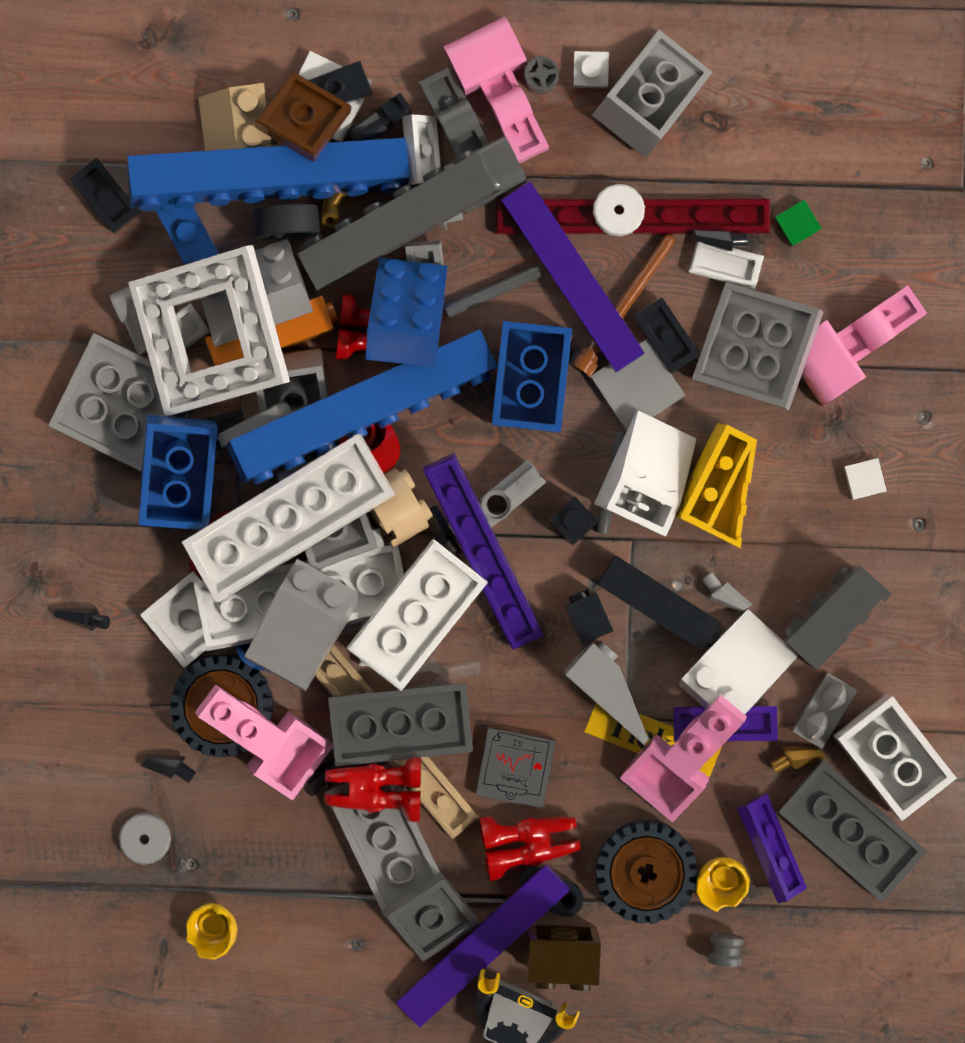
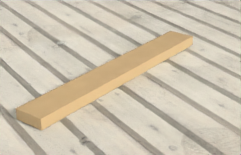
[315,644,479,840]

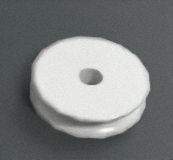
[593,184,645,236]

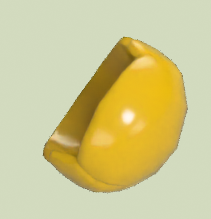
[696,857,750,912]
[186,903,238,960]

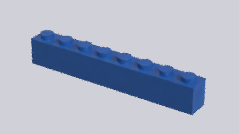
[127,138,410,211]
[226,330,498,485]

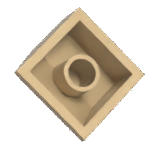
[198,83,274,151]

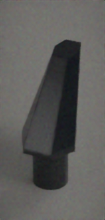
[691,230,748,252]
[430,506,463,558]
[54,608,110,631]
[140,755,196,783]
[304,759,347,796]

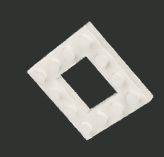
[128,245,290,417]

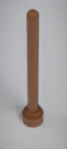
[568,234,675,378]

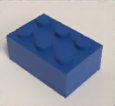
[366,258,448,367]
[492,321,572,434]
[138,415,218,530]

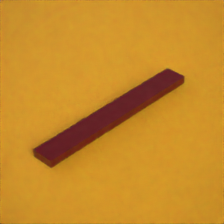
[496,199,770,235]

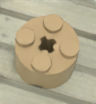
[369,467,433,548]

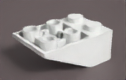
[594,410,697,536]

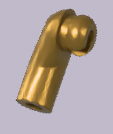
[321,193,352,228]

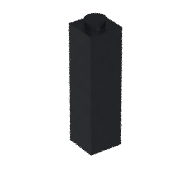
[597,555,722,651]

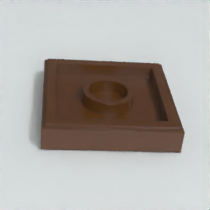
[255,71,352,162]

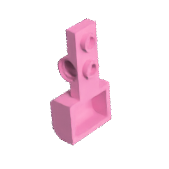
[443,17,549,163]
[801,285,927,406]
[195,685,333,800]
[620,694,747,823]

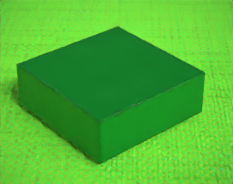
[774,199,822,248]

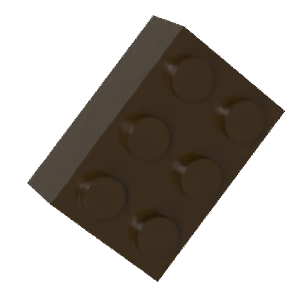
[526,924,601,991]

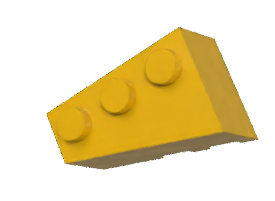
[675,423,757,548]

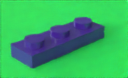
[673,706,778,742]
[737,794,807,903]

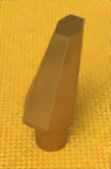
[770,747,827,773]

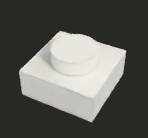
[573,51,609,88]

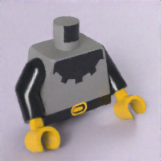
[473,969,580,1043]

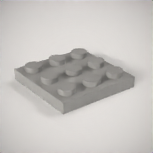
[692,282,824,410]
[48,333,165,471]

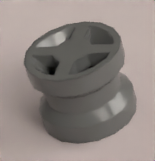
[524,56,559,95]
[708,933,744,967]

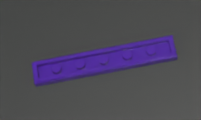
[501,181,645,373]
[423,452,543,650]
[396,863,570,1028]

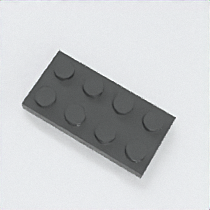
[328,682,473,767]
[777,760,927,903]

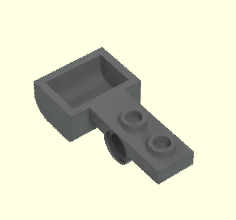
[419,67,528,214]

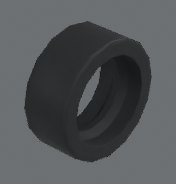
[253,204,320,240]

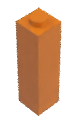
[205,296,339,366]

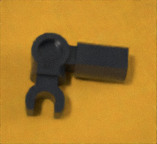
[347,93,412,141]

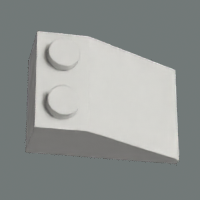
[679,609,799,714]

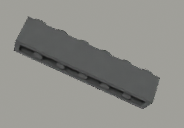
[298,150,502,290]

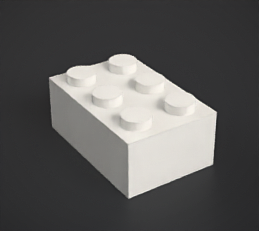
[833,694,957,821]

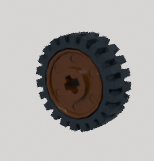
[170,655,274,757]
[595,820,698,924]

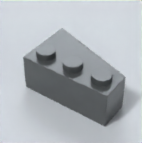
[783,565,892,670]

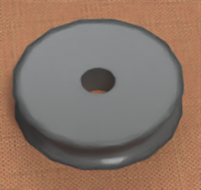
[119,813,171,865]

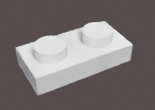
[402,114,441,186]

